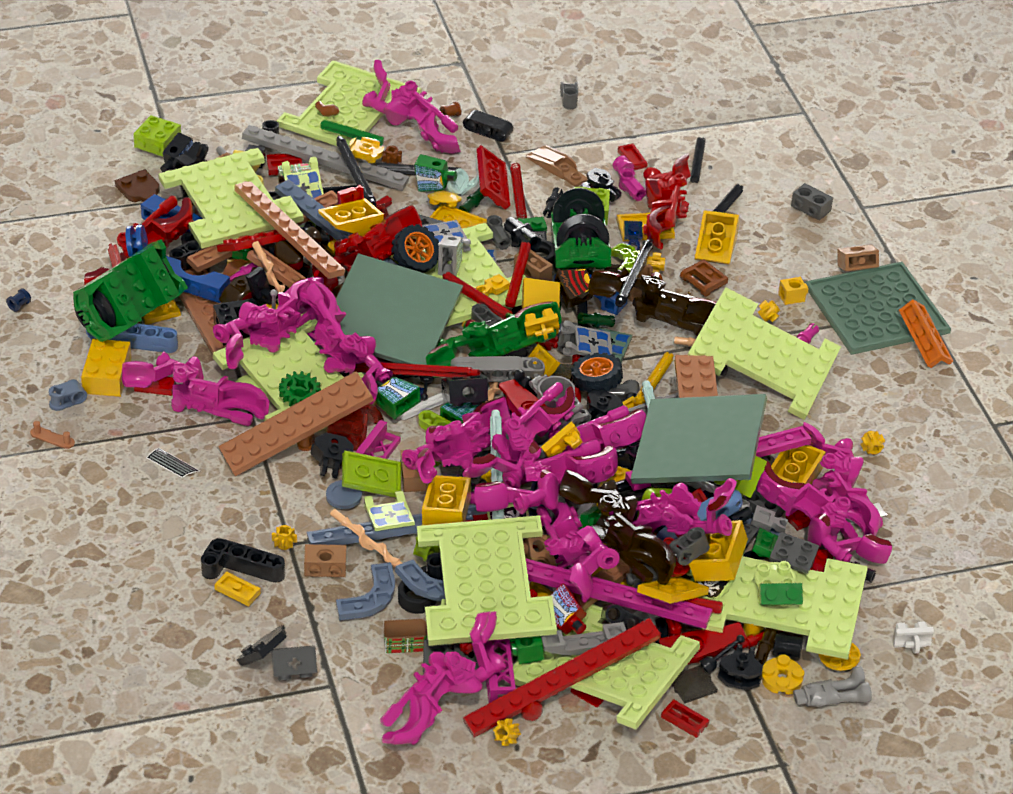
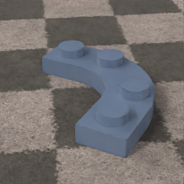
[395,560,445,601]
[336,562,395,620]

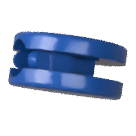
[125,224,148,257]

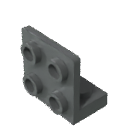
[769,532,819,574]

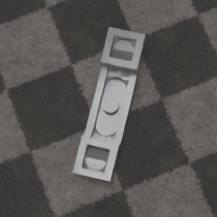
[541,622,626,655]

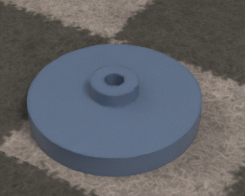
[326,480,362,509]

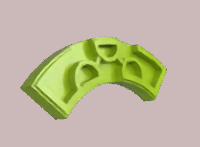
[611,243,640,273]

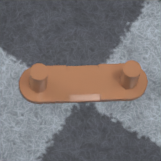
[30,421,75,449]

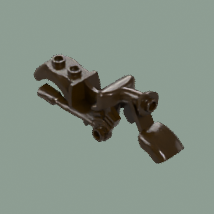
[559,469,676,585]

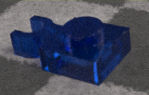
[623,221,643,251]

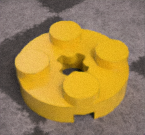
[349,137,384,163]
[761,654,805,695]

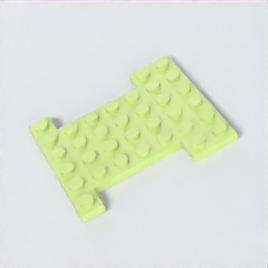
[277,60,421,146]
[158,148,304,249]
[389,223,526,327]
[687,287,841,420]
[213,312,377,431]
[417,515,557,646]
[702,547,868,660]
[508,604,700,729]

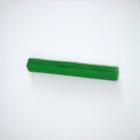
[320,119,384,146]

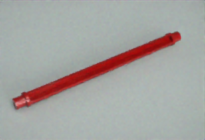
[353,362,480,377]

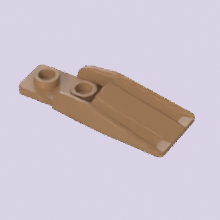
[526,145,587,187]

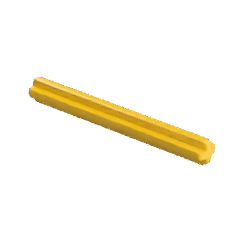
[634,352,674,405]

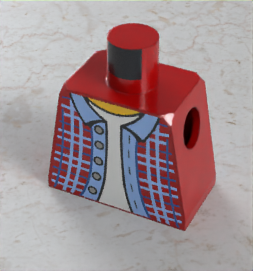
[550,583,587,635]

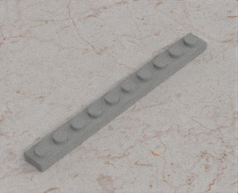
[242,125,409,191]

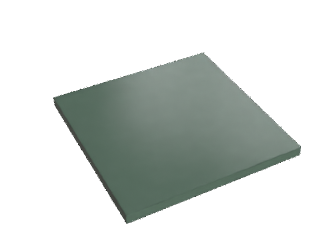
[336,253,463,365]
[805,261,951,355]
[631,394,767,484]

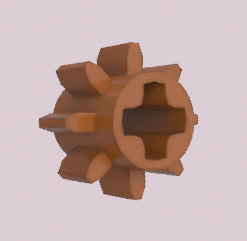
[382,146,402,164]

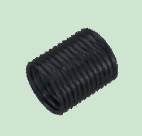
[773,633,803,659]

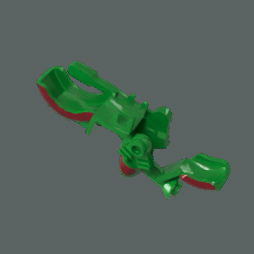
[426,301,562,378]

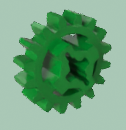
[279,371,321,407]

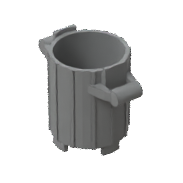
[529,374,583,414]

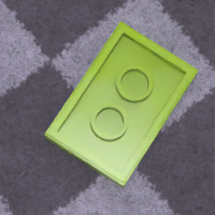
[342,451,401,497]

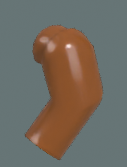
[315,101,339,117]

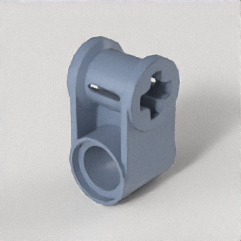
[48,379,87,411]

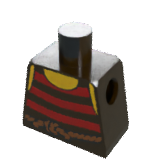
[554,268,593,309]

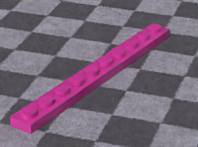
[625,426,812,491]
[525,558,713,629]

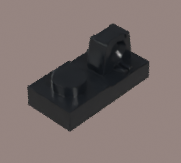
[246,266,272,306]

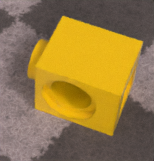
[778,277,808,305]

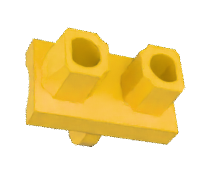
[524,308,560,340]

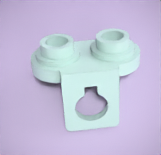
[446,168,479,196]

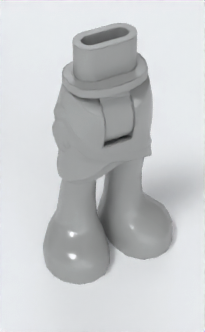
[793,666,872,707]

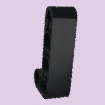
[201,538,285,583]

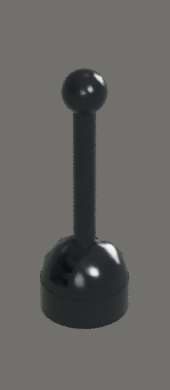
[420,376,434,401]
[699,635,745,675]

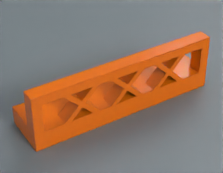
[899,299,954,368]

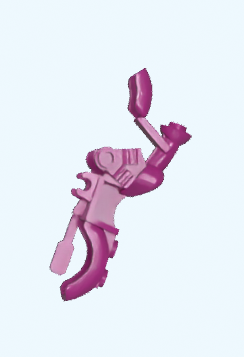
[362,60,461,154]
[213,277,324,369]
[299,278,393,410]
[122,351,269,427]
[802,422,883,540]
[536,502,620,603]
[380,611,507,745]

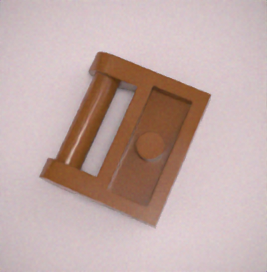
[680,259,728,297]

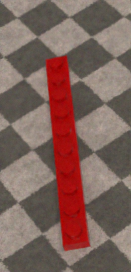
[463,618,661,738]

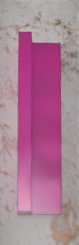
[355,420,401,459]
[483,639,516,703]

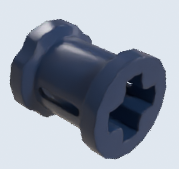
[6,288,31,312]

